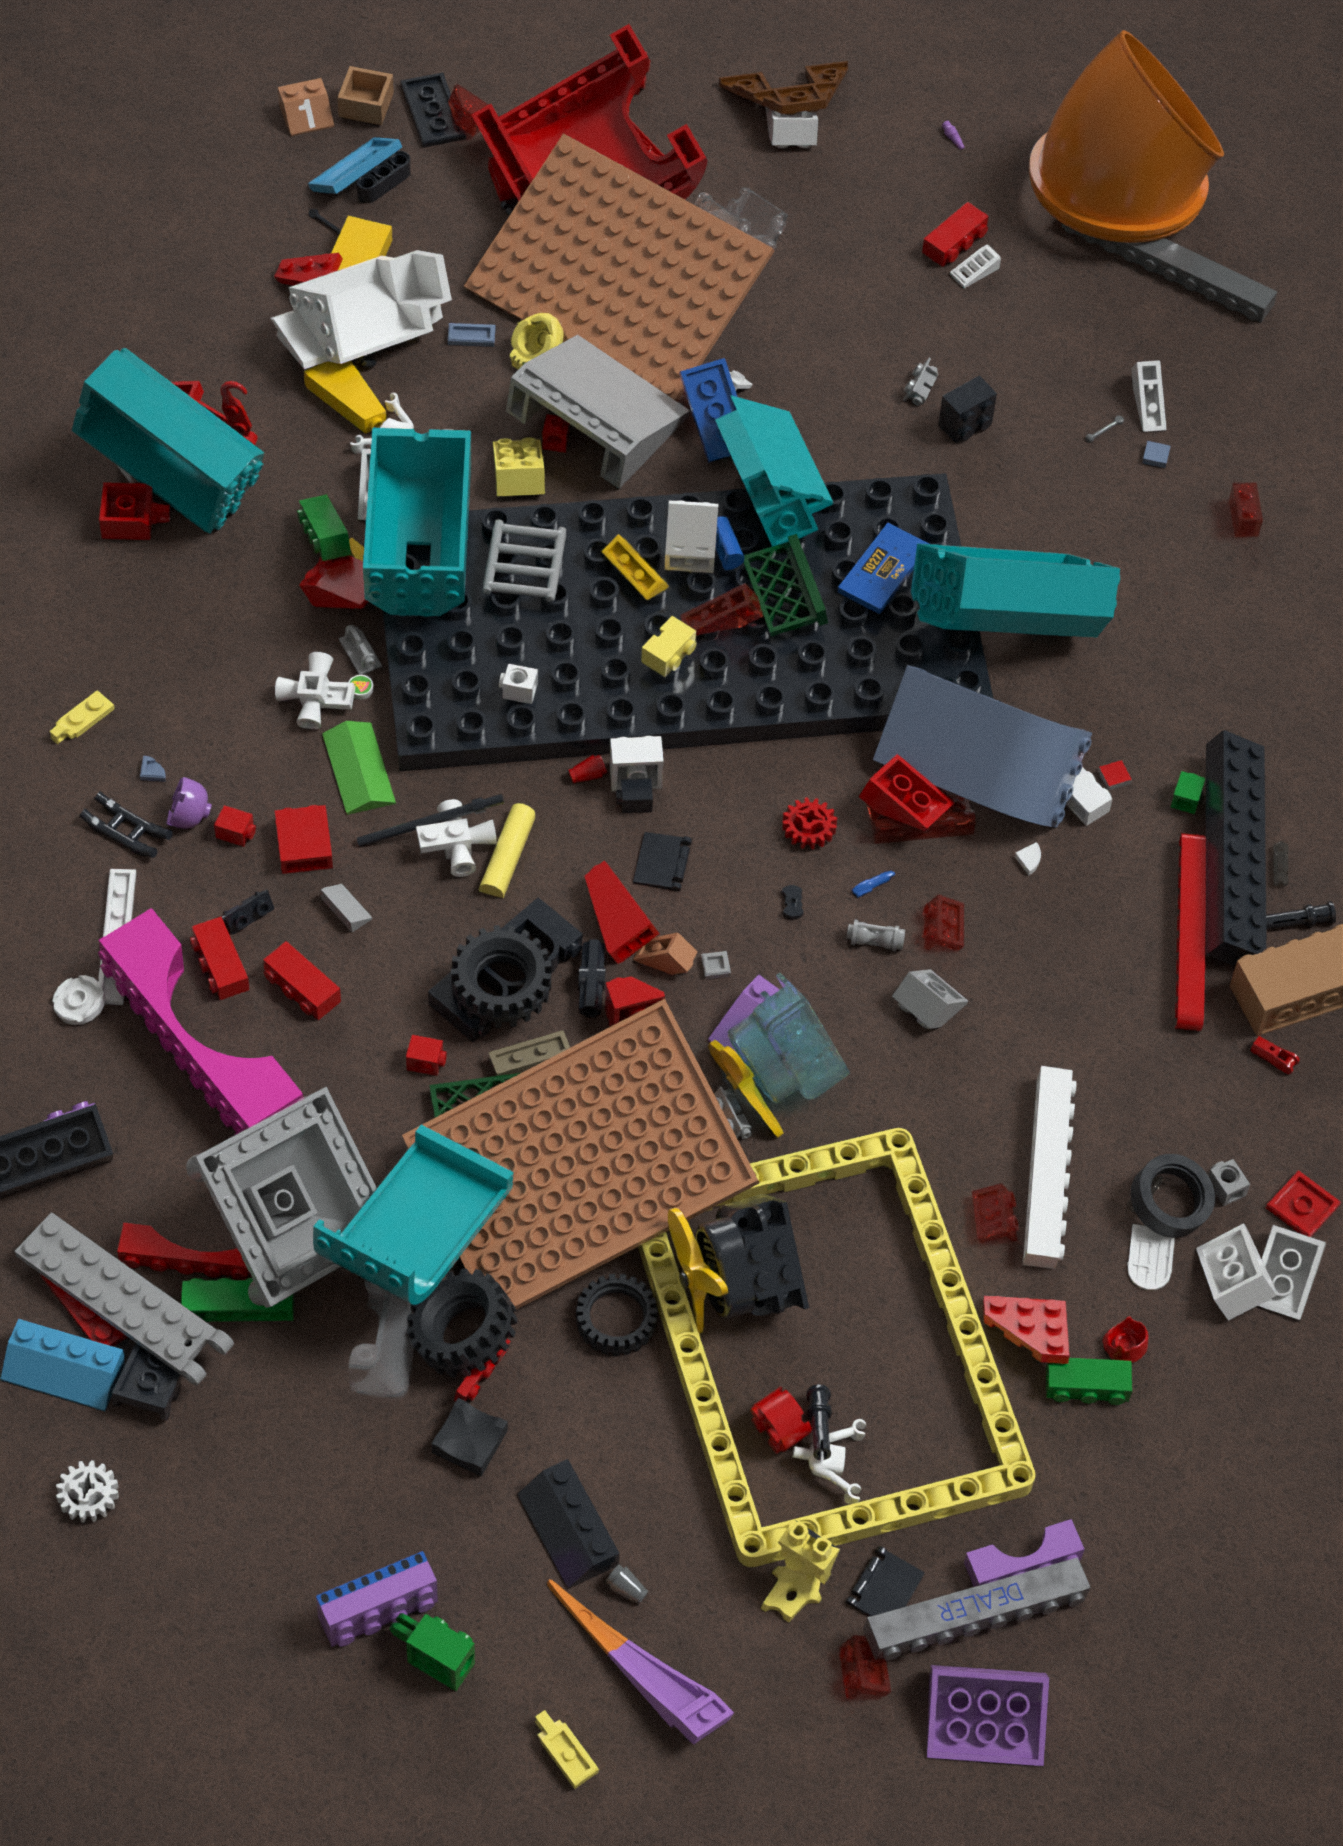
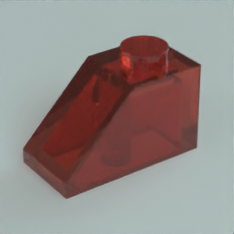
[448,84,488,136]

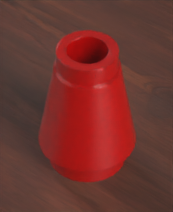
[568,755,607,784]

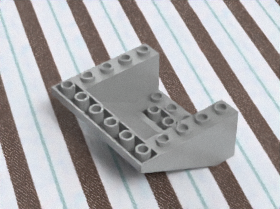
[506,335,690,489]

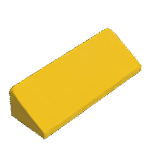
[601,534,669,600]

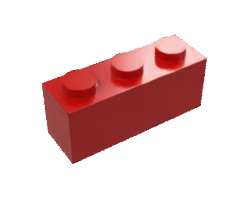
[922,202,989,267]
[189,917,250,1000]
[263,941,341,1020]

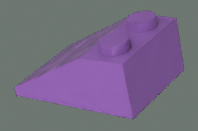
[708,975,800,1065]

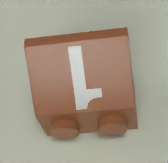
[278,78,334,136]

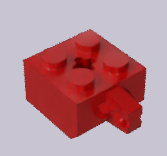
[99,482,170,540]

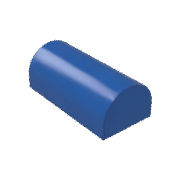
[715,517,745,570]

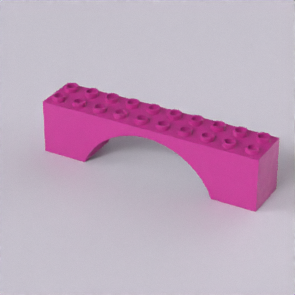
[98,908,303,1135]

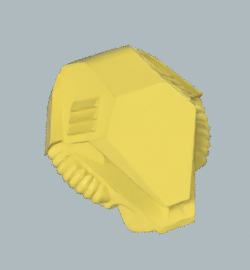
[510,313,563,370]

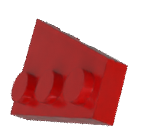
[274,252,343,286]

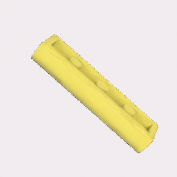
[479,803,536,898]

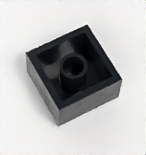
[938,375,997,443]

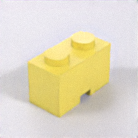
[641,616,697,677]

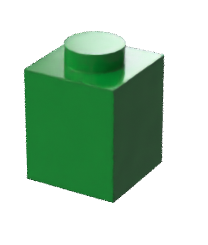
[1171,771,1206,814]

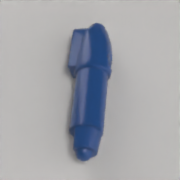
[852,871,895,898]

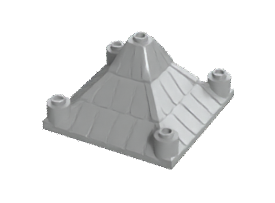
[186,1087,377,1308]

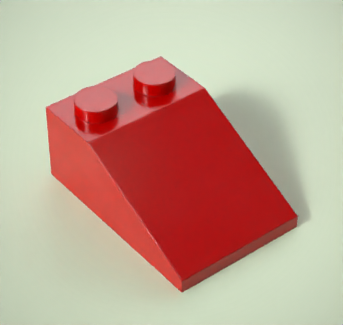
[299,555,368,608]
[859,754,955,831]

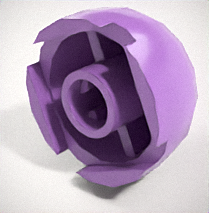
[167,777,211,829]

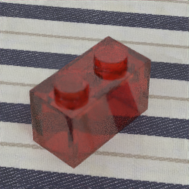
[1229,482,1263,537]

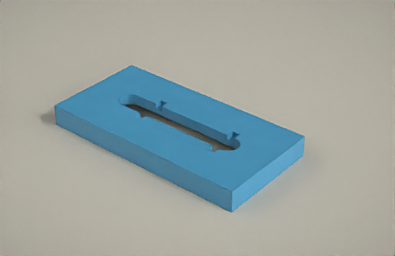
[308,137,402,194]

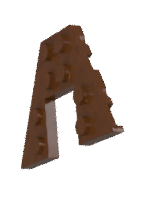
[719,61,848,115]

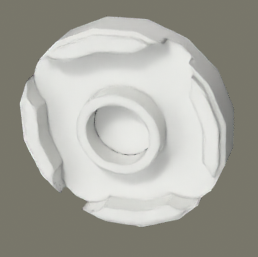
[53,975,106,1025]

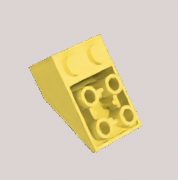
[493,437,545,496]

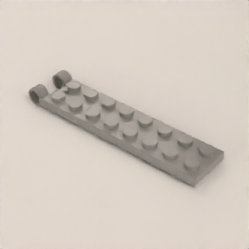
[14,1212,234,1386]

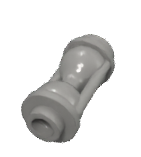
[847,920,905,952]

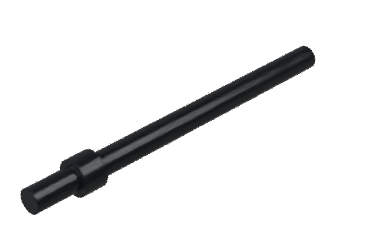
[357,794,505,847]

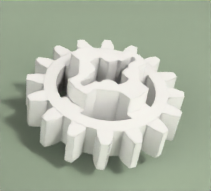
[56,1460,119,1523]

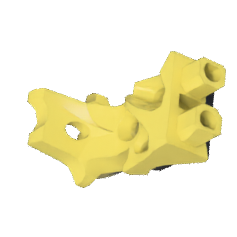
[761,1519,840,1622]

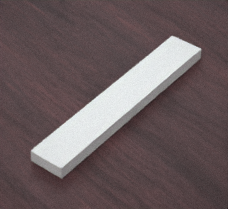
[98,869,136,1005]

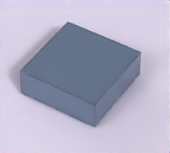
[1142,441,1170,468]

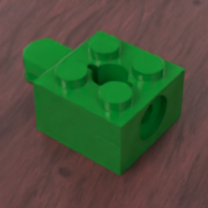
[389,1613,475,1692]

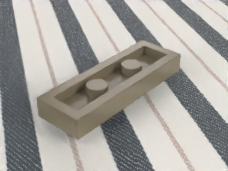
[488,1030,570,1076]

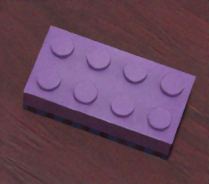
[316,1551,438,1647]

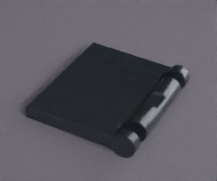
[633,832,692,891]
[845,1546,925,1617]

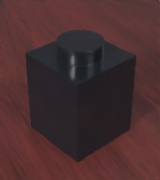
[616,778,653,813]

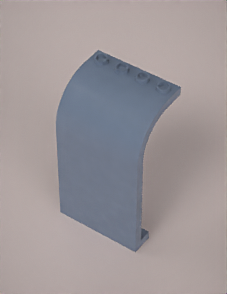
[873,665,1092,827]

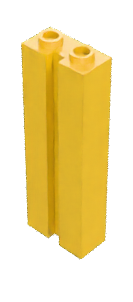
[332,216,392,270]

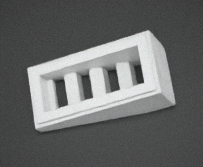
[950,245,1001,288]

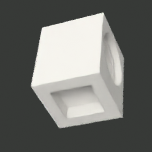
[499,664,538,704]

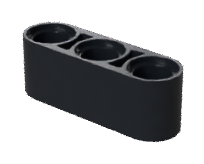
[357,151,411,203]

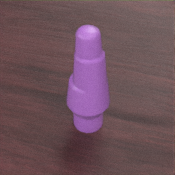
[941,121,965,150]

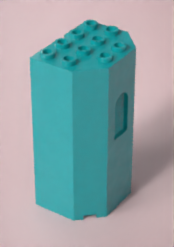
[71,348,265,534]
[363,428,471,617]
[911,543,1120,638]

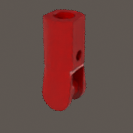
[1250,1036,1300,1075]

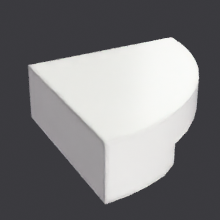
[1015,842,1041,875]

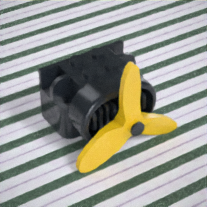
[667,1194,809,1334]

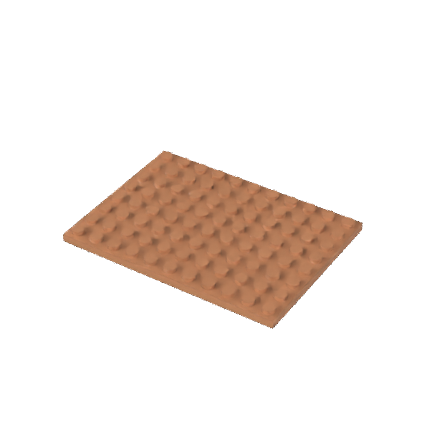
[464,133,774,402]
[402,999,760,1310]

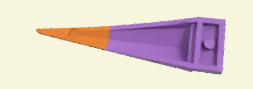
[547,1579,734,1745]

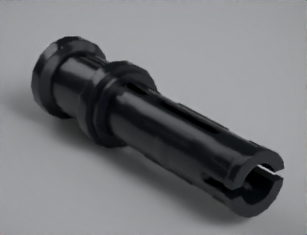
[1266,901,1336,930]
[806,1384,832,1460]

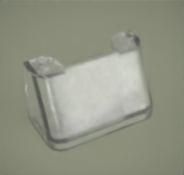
[348,1280,416,1400]

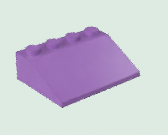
[927,1665,1049,1766]

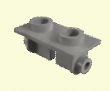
[903,358,938,406]
[339,625,382,675]
[714,1086,752,1139]

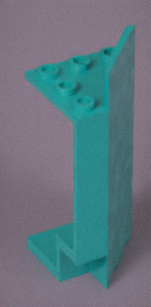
[715,395,833,547]

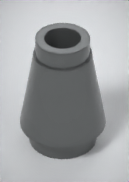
[605,1564,649,1605]

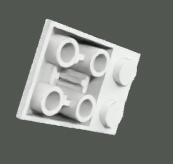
[665,501,718,573]

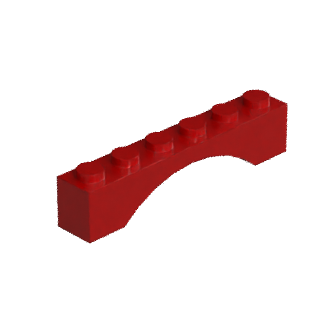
[117,1223,252,1280]

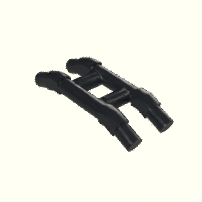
[79,791,173,858]

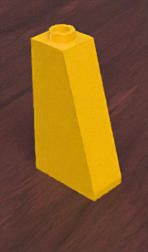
[304,360,386,434]

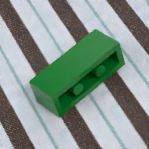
[1046,1358,1132,1405]

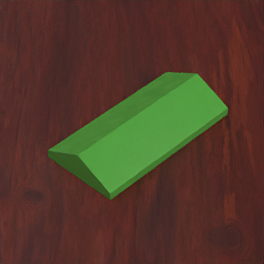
[322,721,396,815]

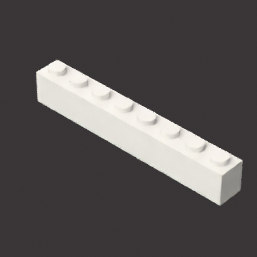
[1023,1066,1076,1269]

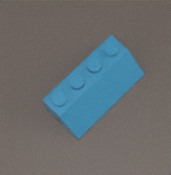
[1,1319,125,1411]

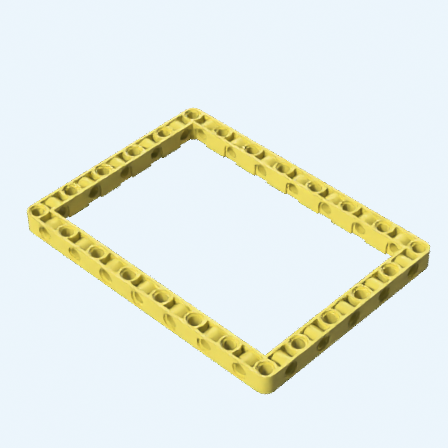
[638,1128,1035,1567]

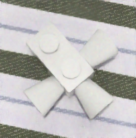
[275,652,356,730]
[416,800,497,877]

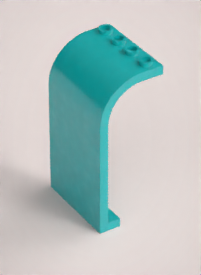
[313,1125,514,1305]

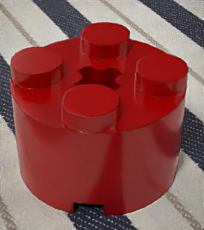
[750,1386,812,1454]

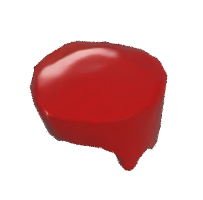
[1102,1316,1148,1363]

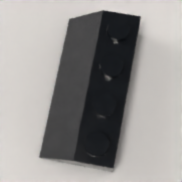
[517,1459,620,1589]

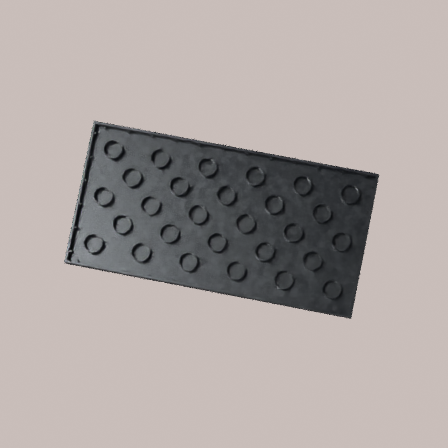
[382,473,994,772]

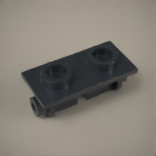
[221,889,275,935]

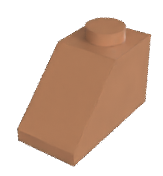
[633,933,697,975]

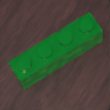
[297,494,352,561]
[181,1278,294,1322]

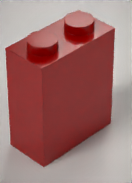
[275,805,333,874]

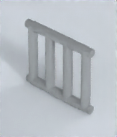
[482,520,566,602]

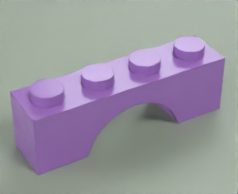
[964,1519,1084,1587]

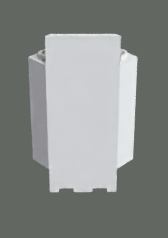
[270,250,452,369]

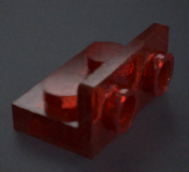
[922,894,964,951]
[972,1183,1019,1243]
[839,1635,891,1700]

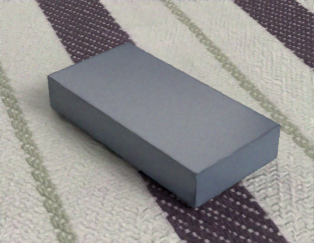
[448,323,495,347]

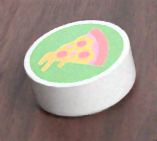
[348,675,373,699]

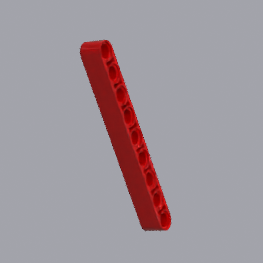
[1175,833,1206,1031]

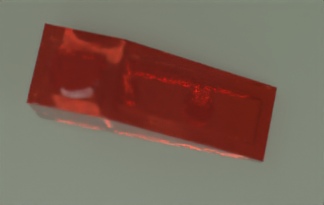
[680,583,763,635]

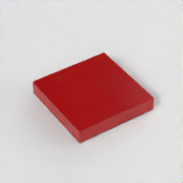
[1266,1170,1341,1237]

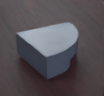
[140,756,166,782]

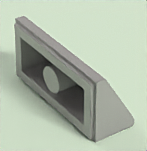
[320,884,373,932]

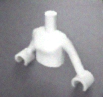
[350,393,414,454]
[792,1419,866,1505]

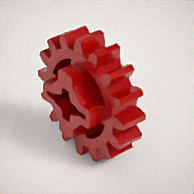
[782,797,837,850]

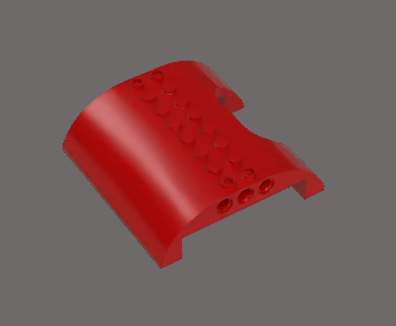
[471,24,708,201]

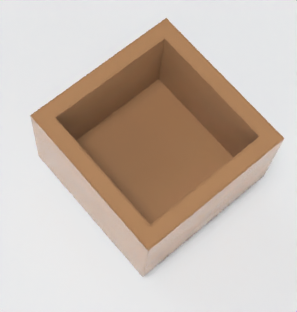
[338,66,394,125]

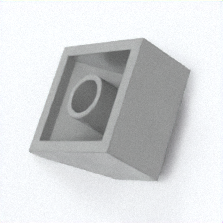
[892,969,968,1029]

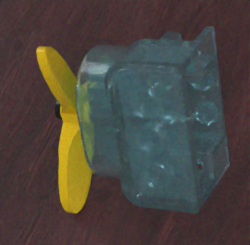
[708,973,850,1137]

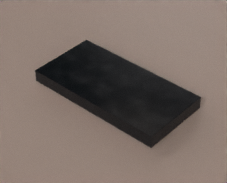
[400,72,466,148]

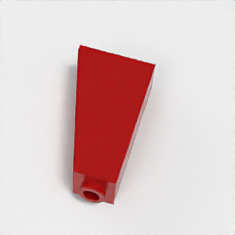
[584,860,660,964]

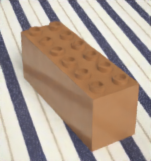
[1230,924,1343,1036]

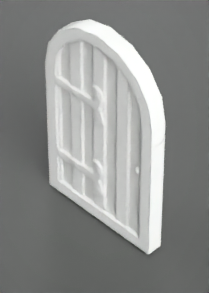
[1127,1224,1175,1290]

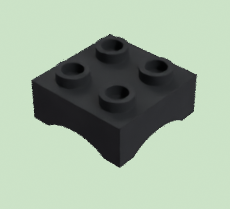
[432,1398,508,1477]

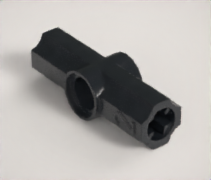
[578,939,606,1018]

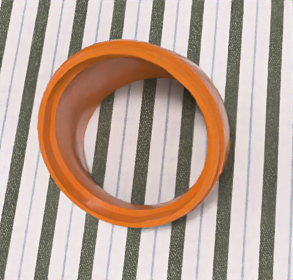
[1029,30,1224,243]

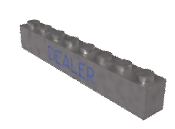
[863,1557,1091,1660]

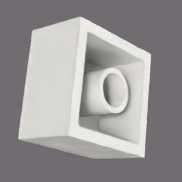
[610,736,664,791]

